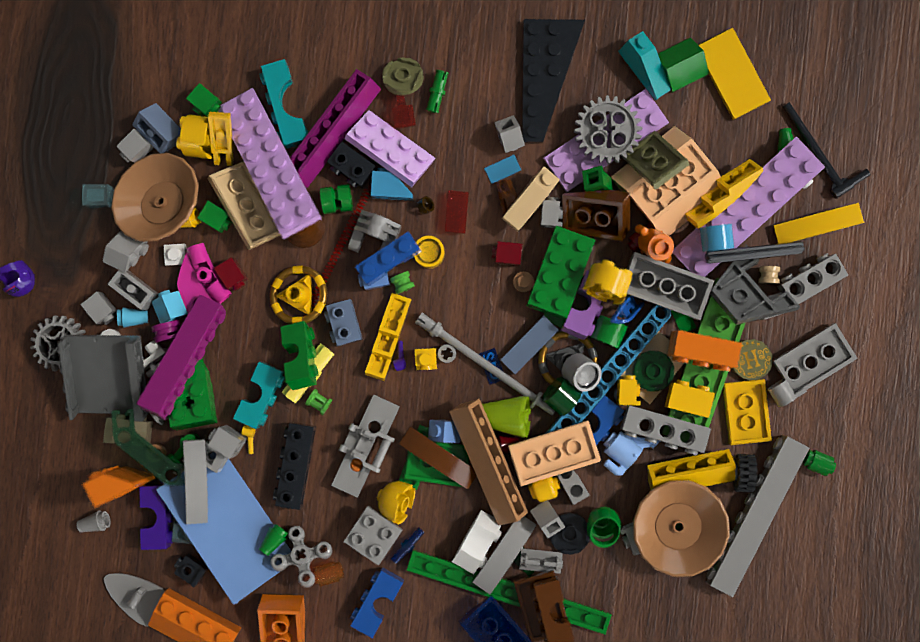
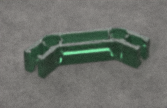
[111,409,185,487]

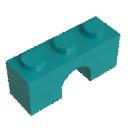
[233,361,285,429]

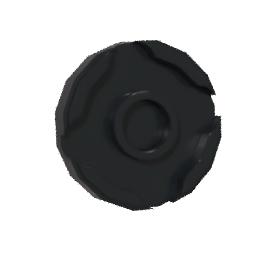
[550,512,590,555]

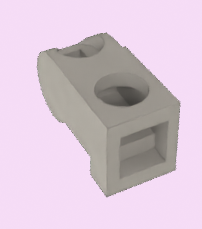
[557,470,590,505]

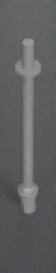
[415,312,555,415]

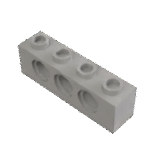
[620,405,711,455]

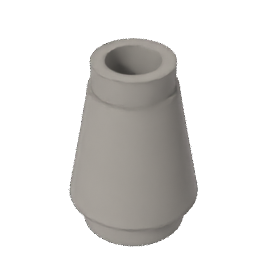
[77,510,111,533]

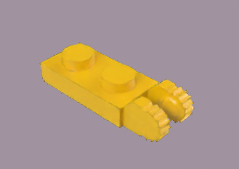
[208,112,233,166]

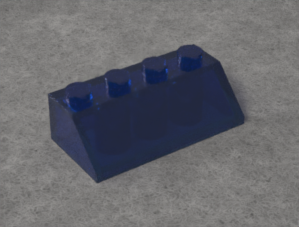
[458,595,532,642]

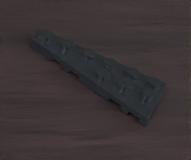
[522,19,585,143]

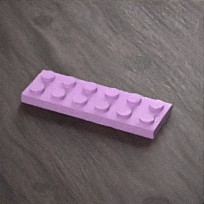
[544,89,669,193]

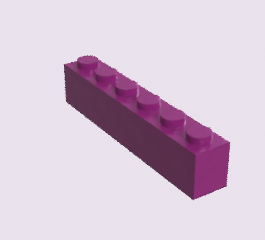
[290,69,381,188]
[137,295,226,420]

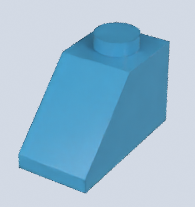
[371,168,413,201]

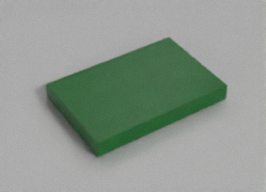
[403,441,469,487]

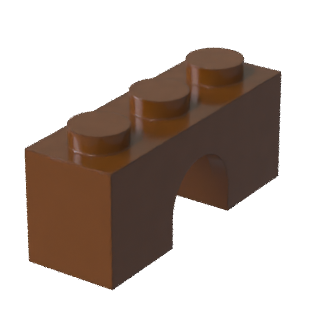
[530,576,575,642]

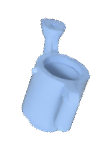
[603,431,660,476]

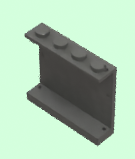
[57,335,149,421]

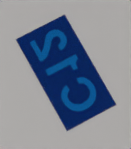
[479,348,503,384]

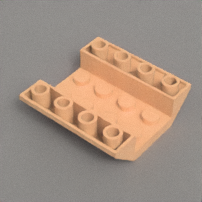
[611,126,721,236]

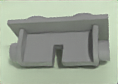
[519,548,563,574]

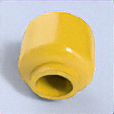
[528,476,561,502]

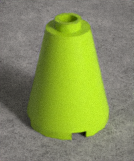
[482,396,531,438]

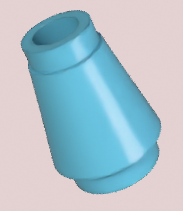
[117,307,148,328]

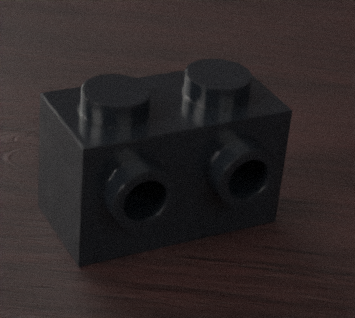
[327,142,377,189]

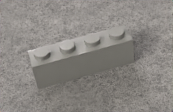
[627,252,714,320]

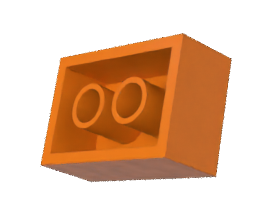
[667,330,742,371]

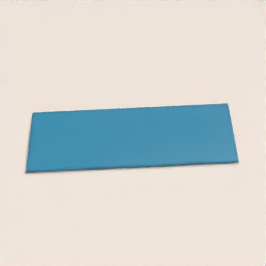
[485,155,521,184]

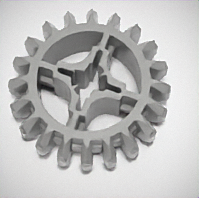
[30,316,86,371]

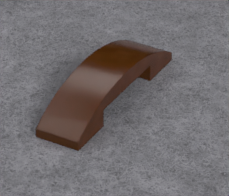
[399,426,476,489]

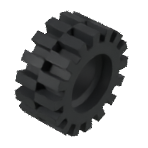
[733,454,757,492]

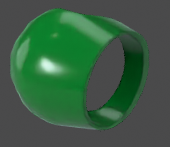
[587,506,621,548]

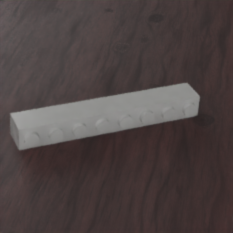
[706,435,809,597]

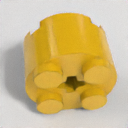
[176,115,212,159]
[583,260,633,304]

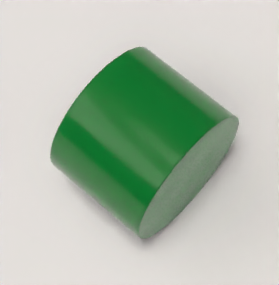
[590,315,628,349]

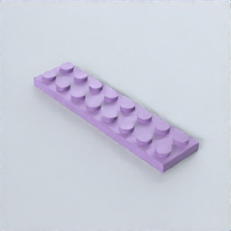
[218,88,322,239]
[672,136,825,277]

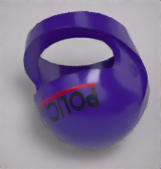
[0,260,35,297]

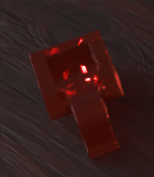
[392,95,416,129]

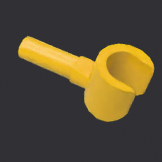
[242,425,256,454]

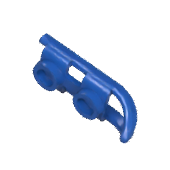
[610,295,645,324]

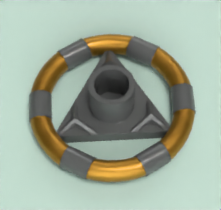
[538,331,598,384]

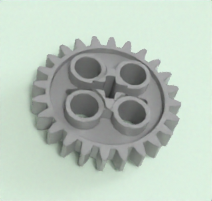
[574,95,643,164]

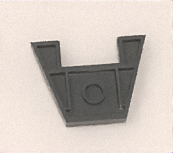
[710,244,800,325]

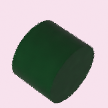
[542,377,581,416]

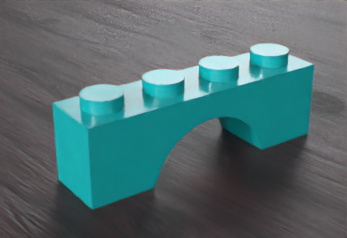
[259,59,308,149]

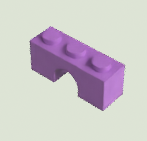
[561,270,603,340]

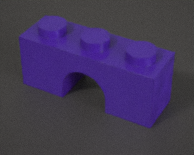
[140,484,174,550]

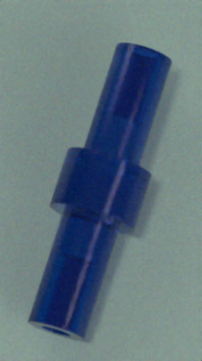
[391,527,425,564]

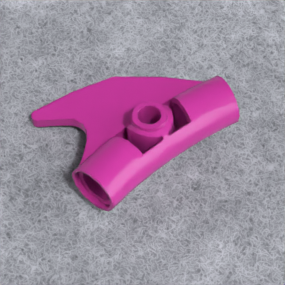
[177,243,232,316]

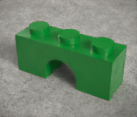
[281,321,319,390]

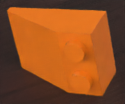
[257,594,305,642]

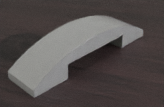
[183,439,208,524]
[472,516,536,595]

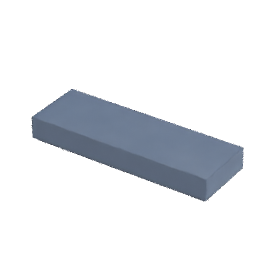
[501,316,559,374]

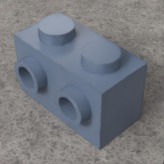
[132,103,181,154]
[324,299,363,346]

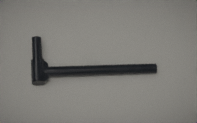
[783,102,870,199]

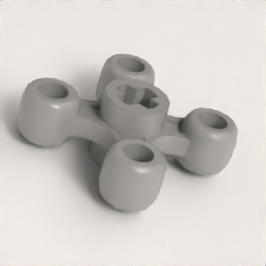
[270,526,332,588]

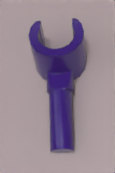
[393,341,406,371]

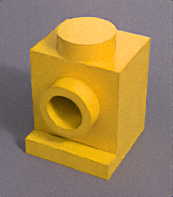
[415,348,437,370]
[617,375,641,405]

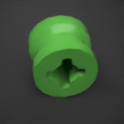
[390,271,415,294]

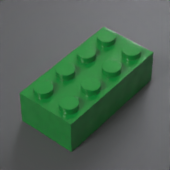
[526,225,595,320]

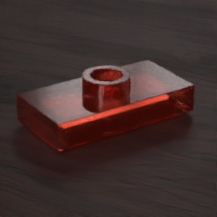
[445,190,469,234]

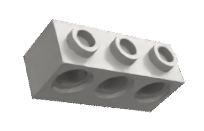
[777,253,848,304]

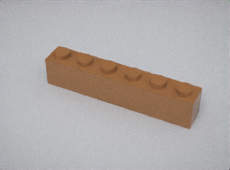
[449,398,528,525]

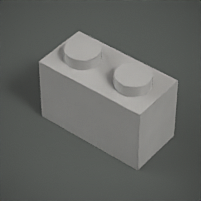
[103,231,149,272]
[108,270,159,311]
[208,425,248,459]

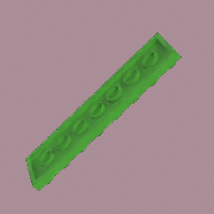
[661,278,745,442]

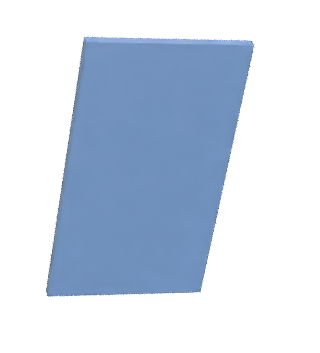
[156,452,291,605]

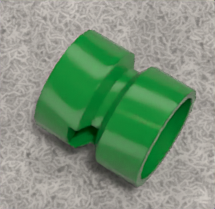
[320,184,353,215]

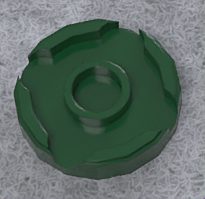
[632,350,675,392]

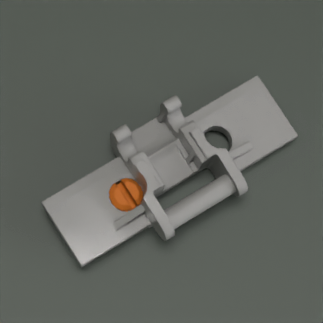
[331,394,400,498]

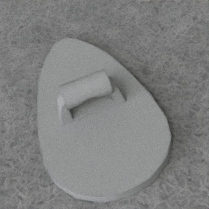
[104,573,165,626]

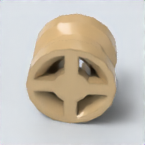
[759,266,780,284]

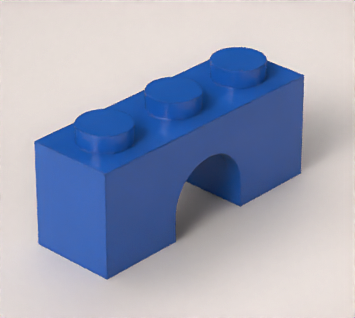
[355,232,422,286]
[591,395,624,445]
[350,567,404,638]

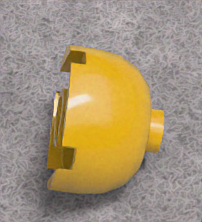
[377,481,415,525]

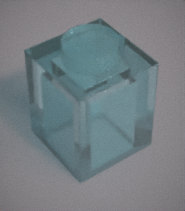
[82,184,114,208]

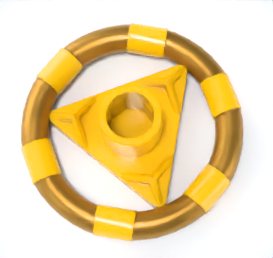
[270,265,327,324]

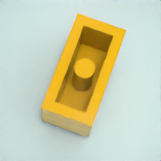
[664,380,715,418]

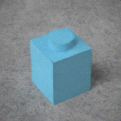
[152,290,188,324]

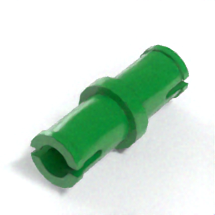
[426,70,449,113]

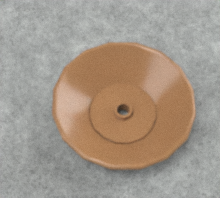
[111,153,199,242]
[633,480,729,577]

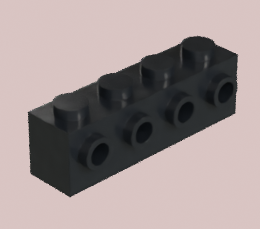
[273,422,316,510]

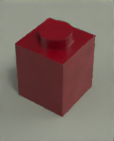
[492,241,522,266]
[214,257,248,291]

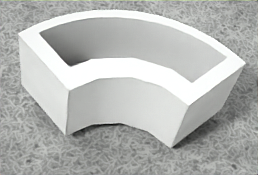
[452,510,502,574]

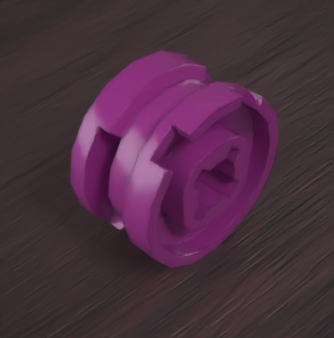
[151,320,181,343]

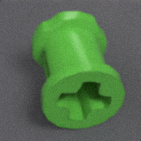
[305,389,333,415]

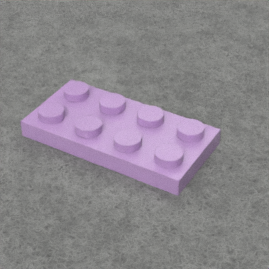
[345,110,435,187]

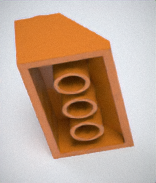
[83,465,156,507]
[148,588,242,642]

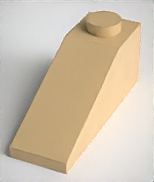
[502,167,560,232]

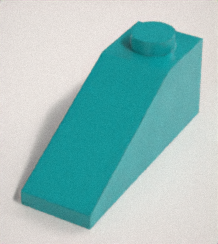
[618,31,671,101]

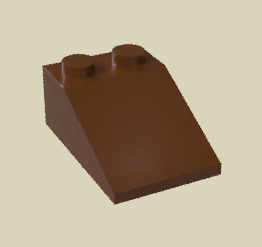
[562,190,630,241]

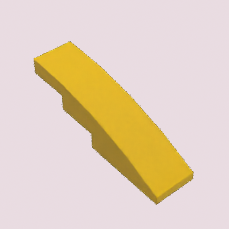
[685,159,763,229]
[774,203,864,244]
[365,293,411,381]

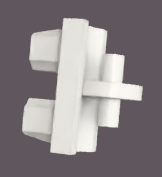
[143,341,167,377]

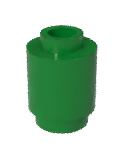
[802,450,836,476]

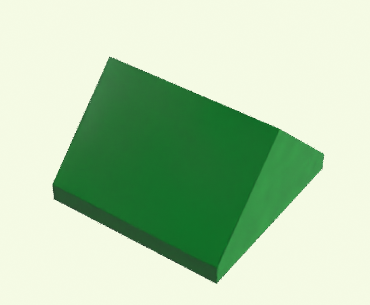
[658,37,709,93]

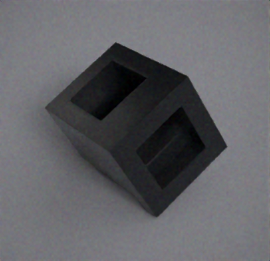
[174,554,209,588]

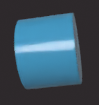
[700,224,734,252]

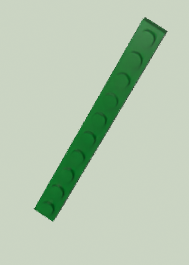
[407,549,612,635]

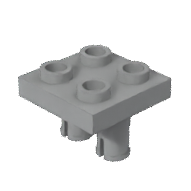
[344,506,403,566]

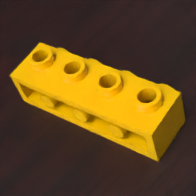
[647,449,735,490]

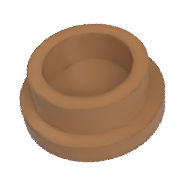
[513,272,534,292]

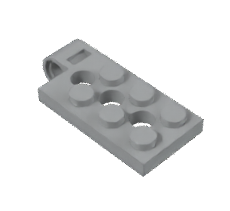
[768,323,858,408]

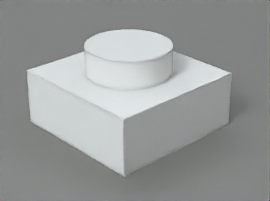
[164,244,187,266]

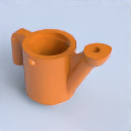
[635,224,674,264]

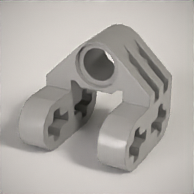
[348,210,401,253]

